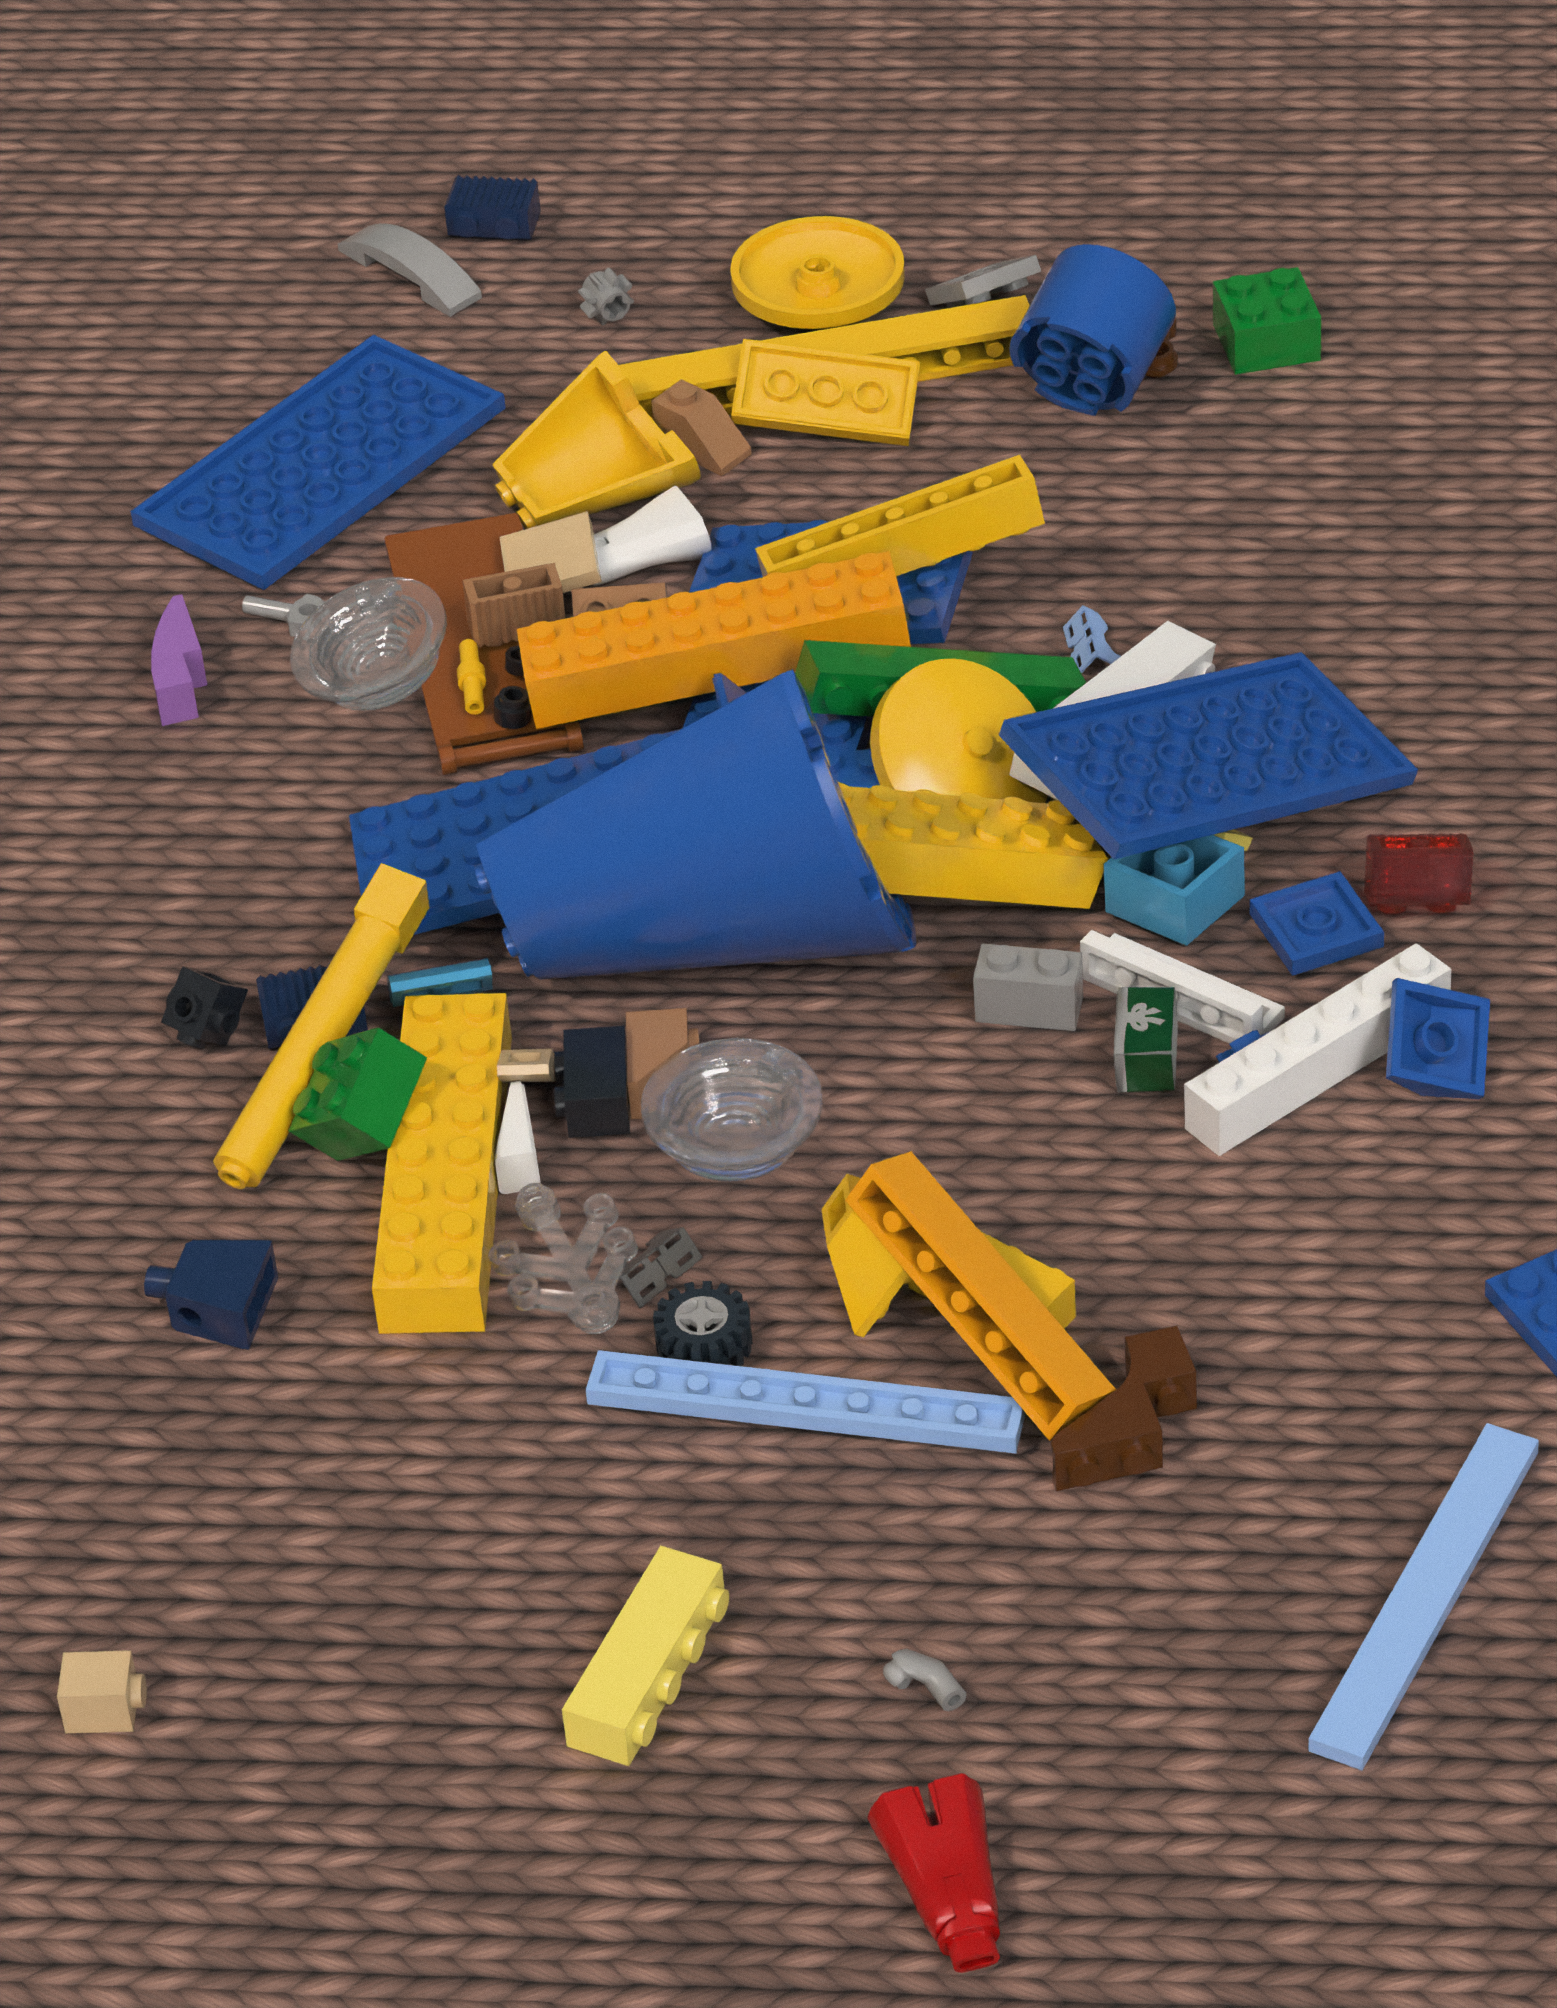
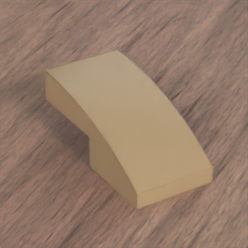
[497,1049,556,1083]

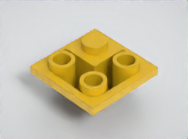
[821,1174,911,1338]

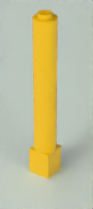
[213,863,430,1189]

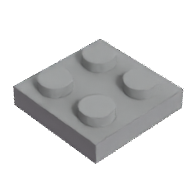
[925,255,1041,308]

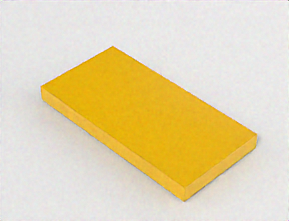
[731,339,920,446]

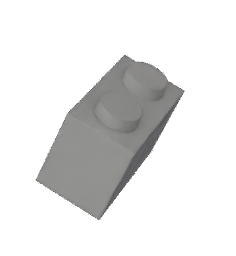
[973,943,1083,1031]

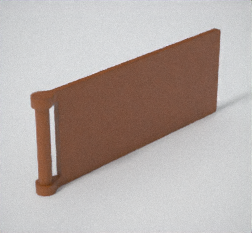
[384,513,584,775]

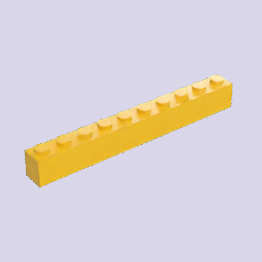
[619,295,1030,420]

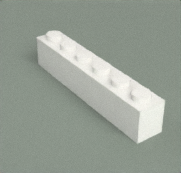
[1009,621,1216,800]
[1184,943,1451,1156]

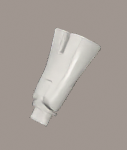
[593,485,711,586]

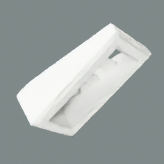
[494,1081,541,1194]

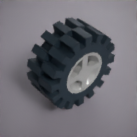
[653,1281,753,1366]

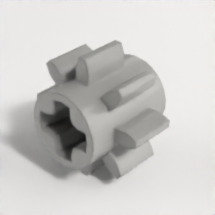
[578,267,634,325]

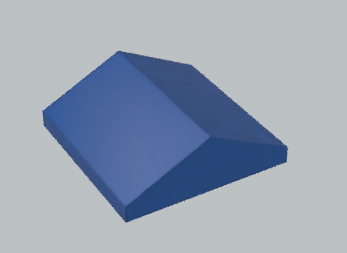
[1386,978,1490,1099]

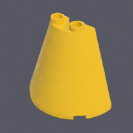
[492,351,701,529]

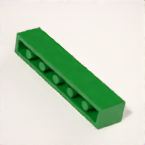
[795,640,1086,717]

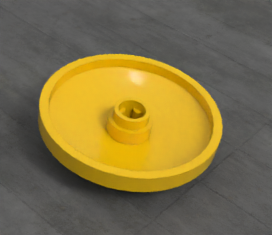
[730,216,905,329]
[870,659,1048,803]

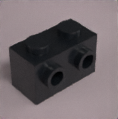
[554,1025,630,1138]

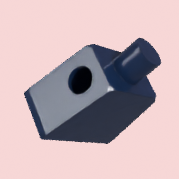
[144,1240,279,1350]

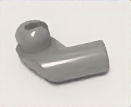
[883,1648,967,1711]

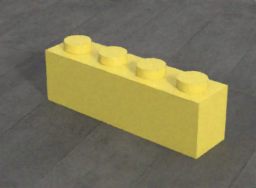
[562,1545,730,1766]

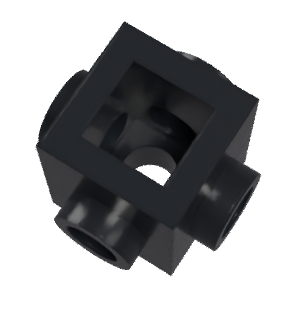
[161,966,248,1049]

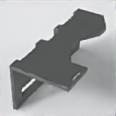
[610,1227,703,1308]

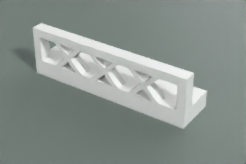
[1080,930,1285,1044]

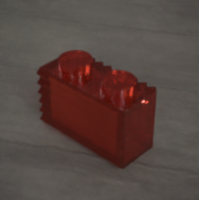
[1364,833,1474,914]

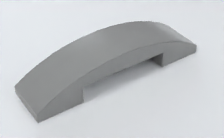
[338,223,482,317]

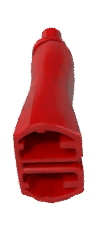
[867,1773,1000,1973]

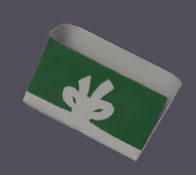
[1113,987,1178,1093]

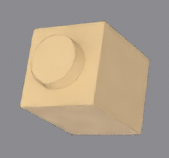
[57,1651,147,1734]

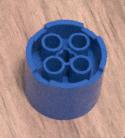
[1009,244,1176,416]

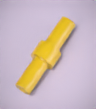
[457,639,486,715]

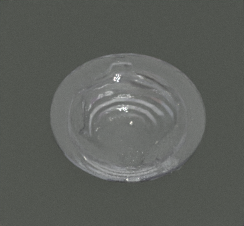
[290,577,447,711]
[641,1038,823,1182]

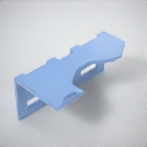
[1063,605,1121,674]

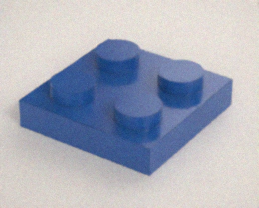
[1249,871,1384,976]

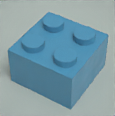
[1104,835,1245,946]

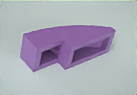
[151,594,207,726]

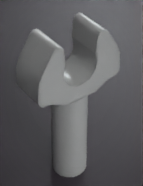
[242,594,329,638]

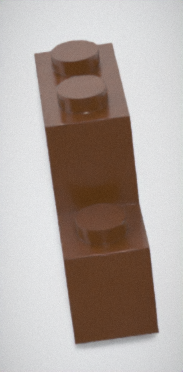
[1051,1325,1197,1491]

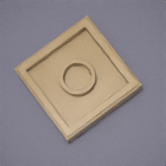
[500,511,602,593]

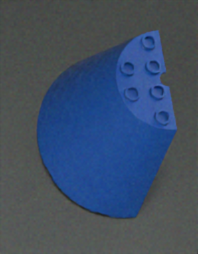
[474,669,916,980]

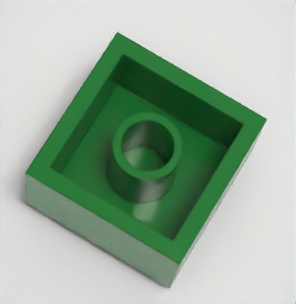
[1213,267,1321,375]
[288,1027,427,1161]

